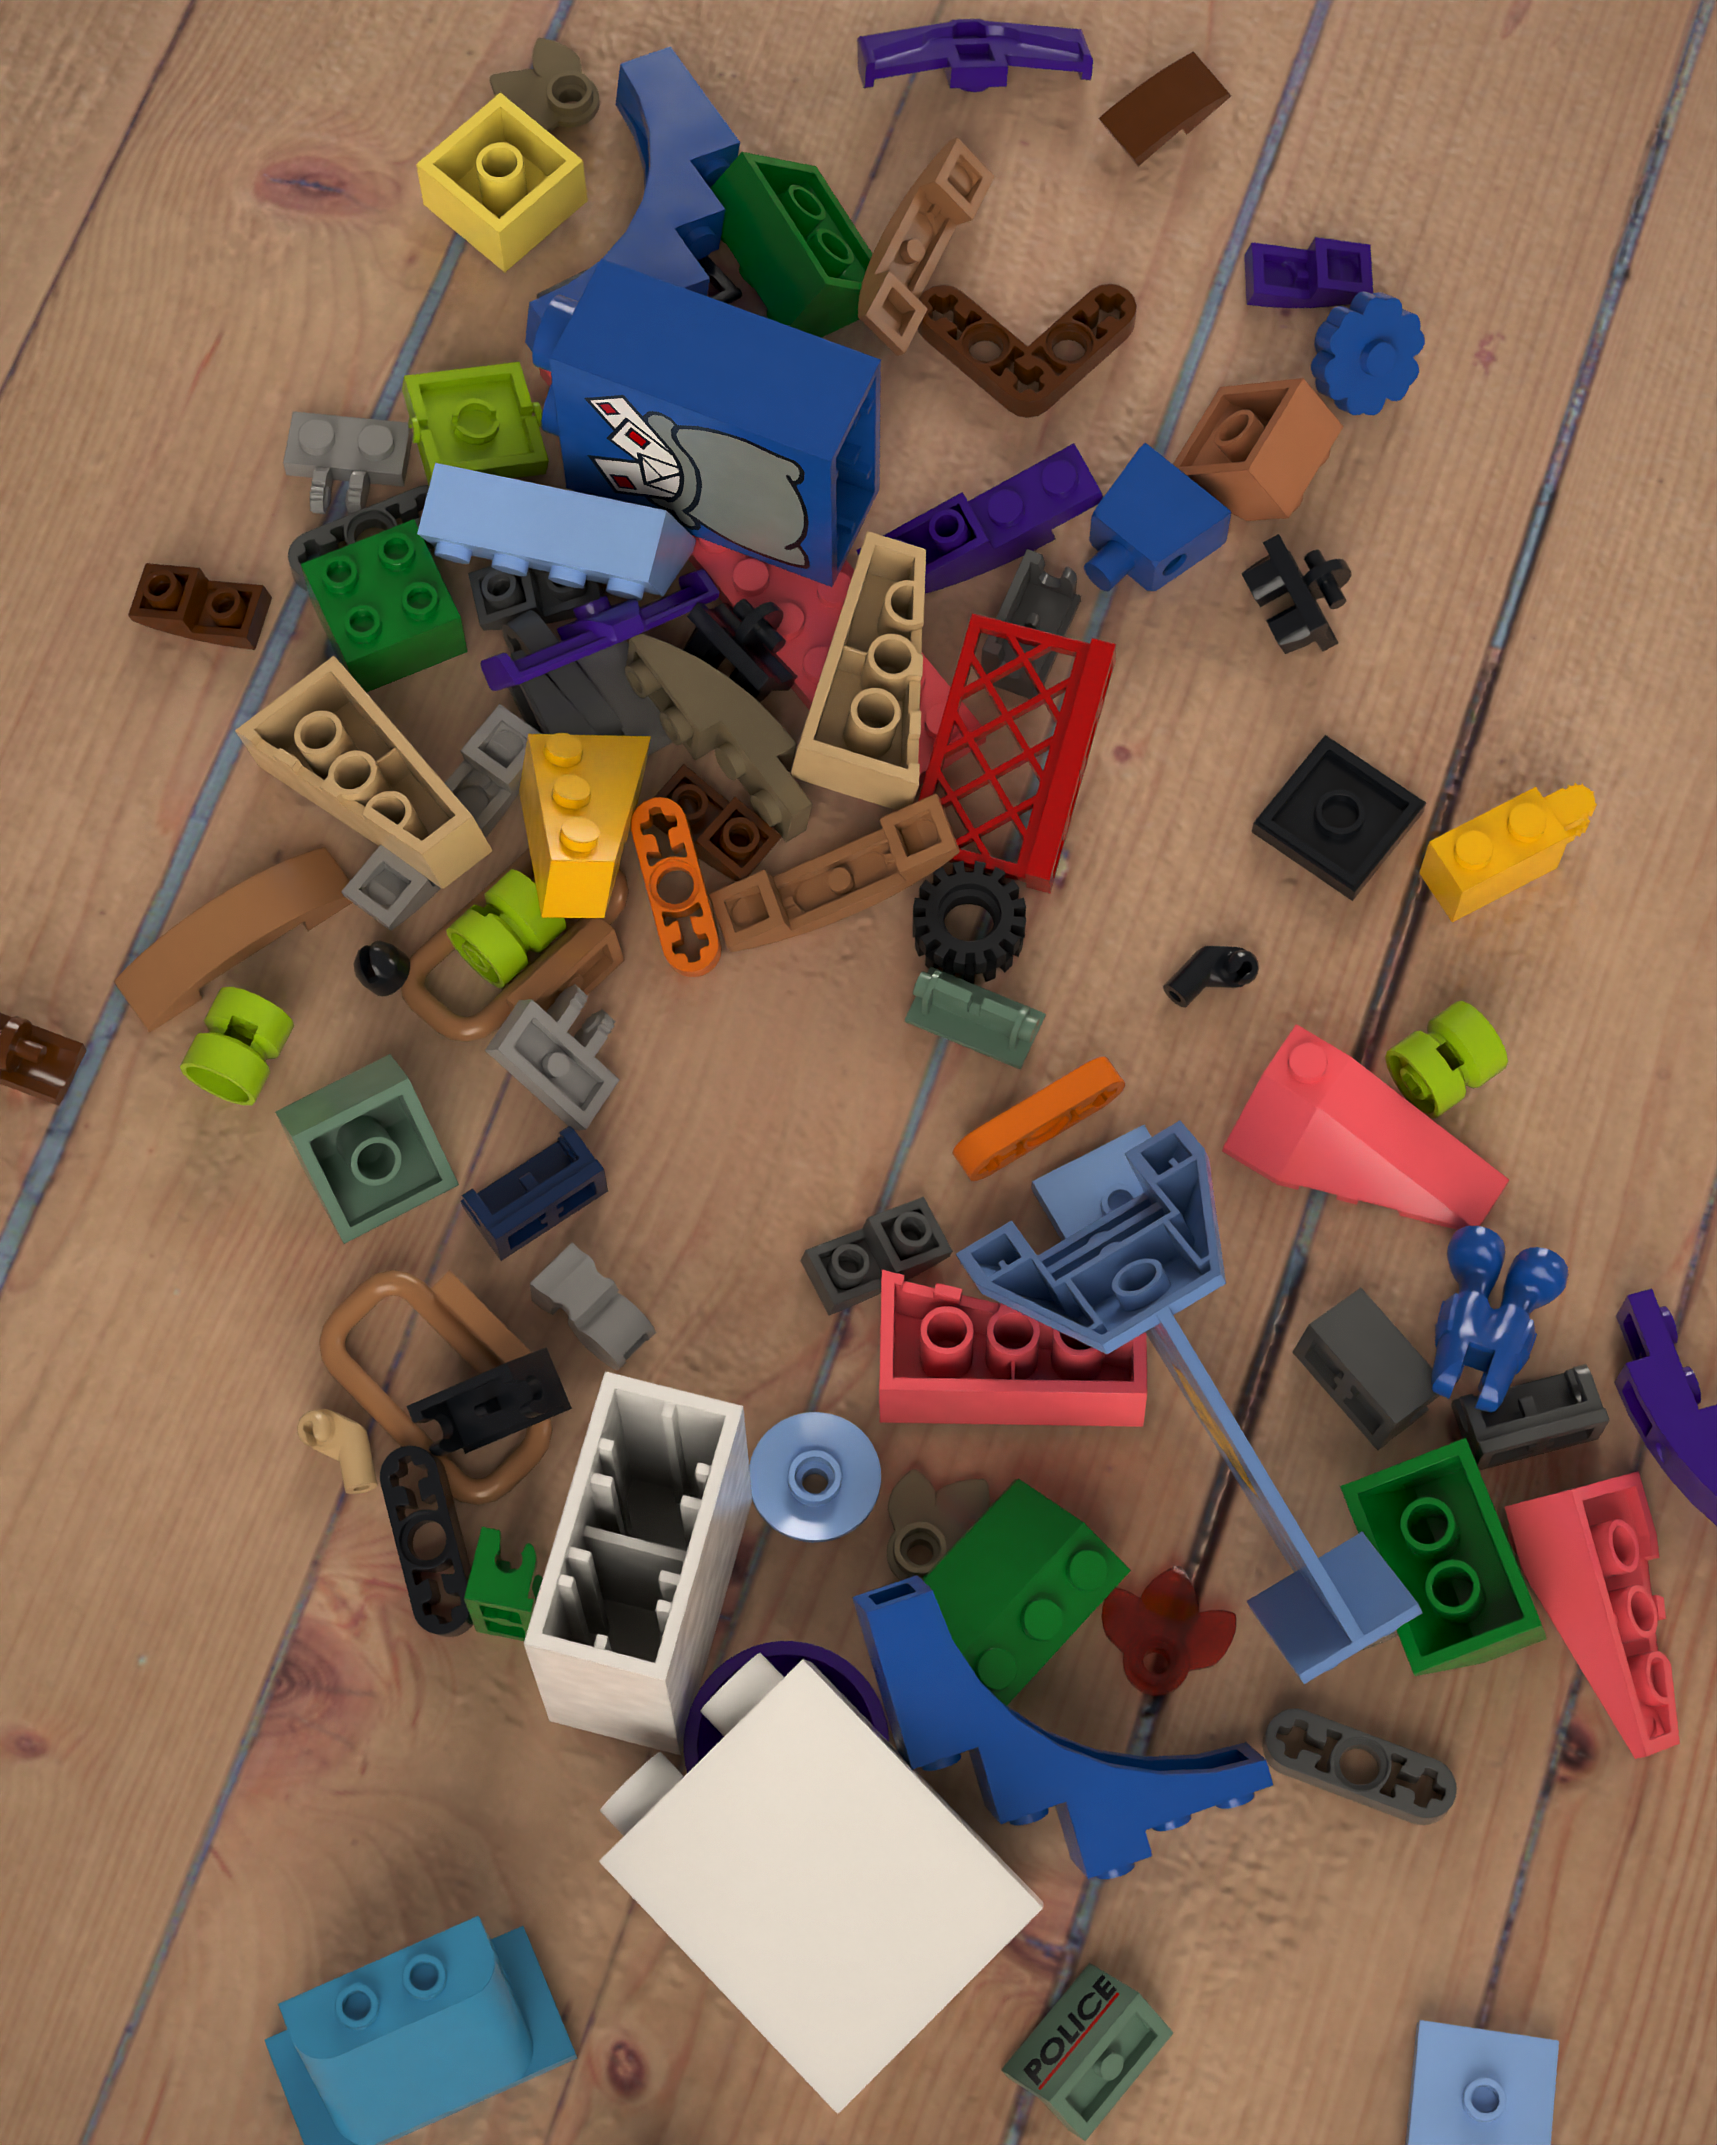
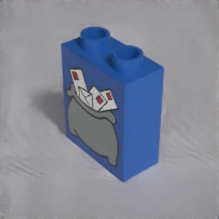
[532,258,881,587]

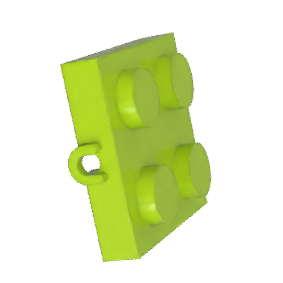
[402,362,549,485]

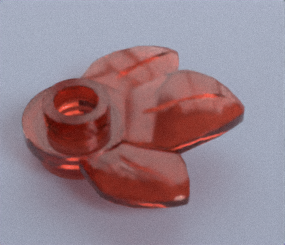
[1101,1566,1236,1696]

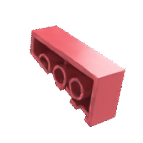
[879,1270,1147,1427]

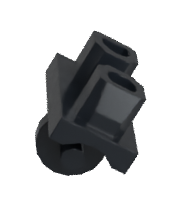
[1242,534,1352,654]
[683,599,798,703]

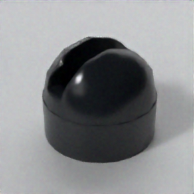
[353,941,410,997]

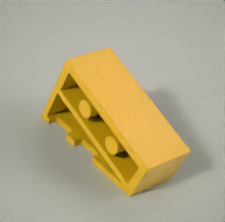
[519,733,651,918]

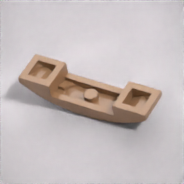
[858,137,995,356]
[709,794,960,952]
[114,847,353,1033]

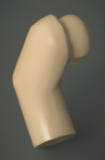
[297,1409,378,1494]

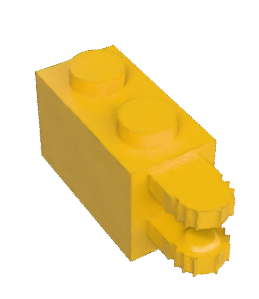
[1419,783,1597,923]

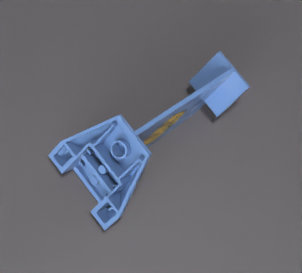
[956,1121,1423,1684]

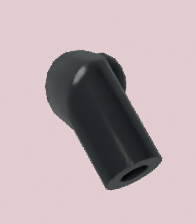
[1163,946,1259,1008]

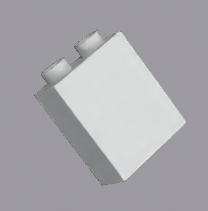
[524,1371,752,1755]
[599,1653,1043,2114]

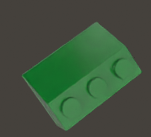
[710,152,873,338]
[1340,1438,1547,1676]
[922,1479,1131,1705]

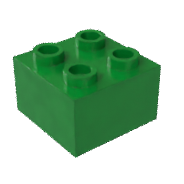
[301,519,468,693]

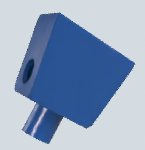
[1084,443,1232,591]

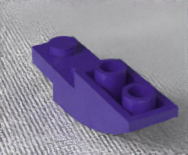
[856,443,1103,594]
[1614,1288,1717,1526]

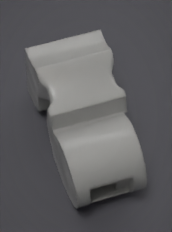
[530,1243,656,1370]

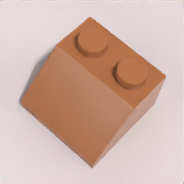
[1173,378,1344,521]

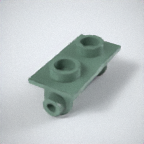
[905,966,1046,1070]

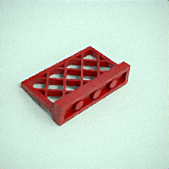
[918,613,1116,894]

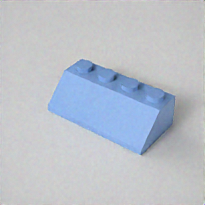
[417,463,696,601]

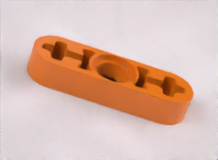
[631,797,722,977]
[952,1056,1125,1181]

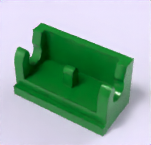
[464,1527,543,1641]

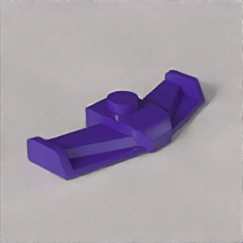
[857,19,1093,92]
[480,569,720,691]

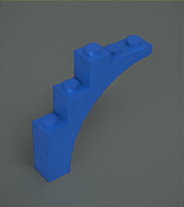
[525,46,740,352]
[852,1575,1273,1879]

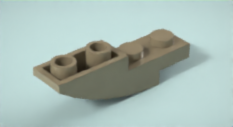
[624,633,812,842]

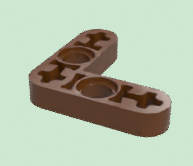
[918,284,1137,418]

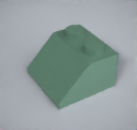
[275,1054,459,1244]

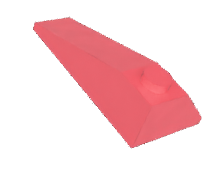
[1222,1024,1509,1230]
[1504,1471,1680,1759]

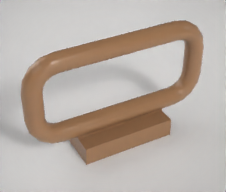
[401,848,629,1042]
[319,1270,553,1505]

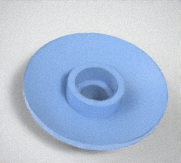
[749,1412,881,1543]

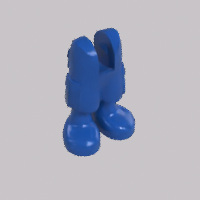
[1431,1226,1569,1413]

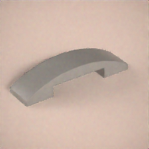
[341,704,541,931]

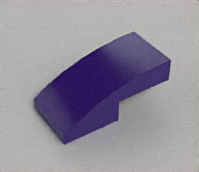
[1244,237,1373,308]

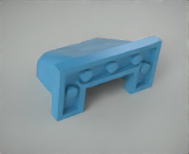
[264,1916,577,2145]

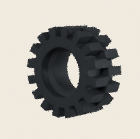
[913,861,1026,984]

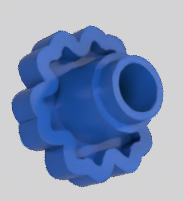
[1311,292,1425,415]

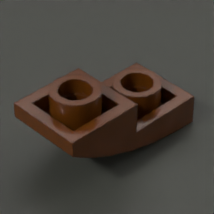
[1099,52,1231,166]
[128,563,272,650]
[652,764,782,882]

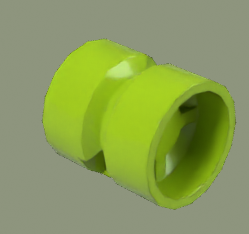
[446,869,567,989]
[180,987,294,1105]
[1385,1001,1508,1119]

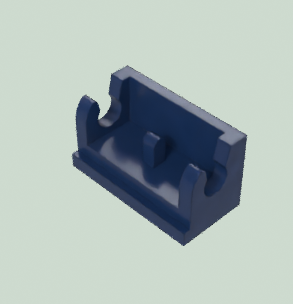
[461,1126,608,1261]

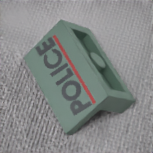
[1001,1963,1174,2141]

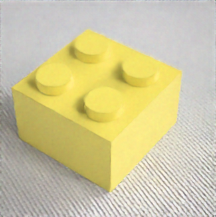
[416,92,588,273]

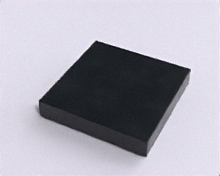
[1252,735,1426,901]

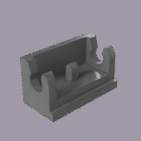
[981,549,1081,699]
[1293,1288,1440,1450]
[1451,1364,1610,1471]

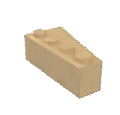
[791,531,926,811]
[235,656,493,889]

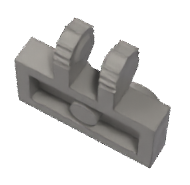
[283,411,413,515]
[485,984,620,1130]

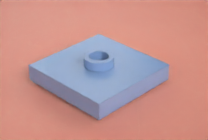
[1031,1125,1151,1241]
[1405,2020,1559,2145]

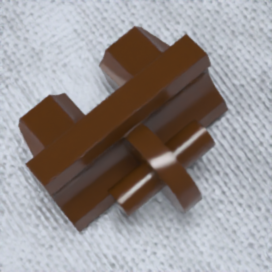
[0,1013,87,1106]

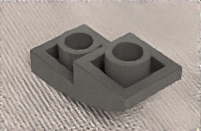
[468,566,605,631]
[800,1197,953,1316]

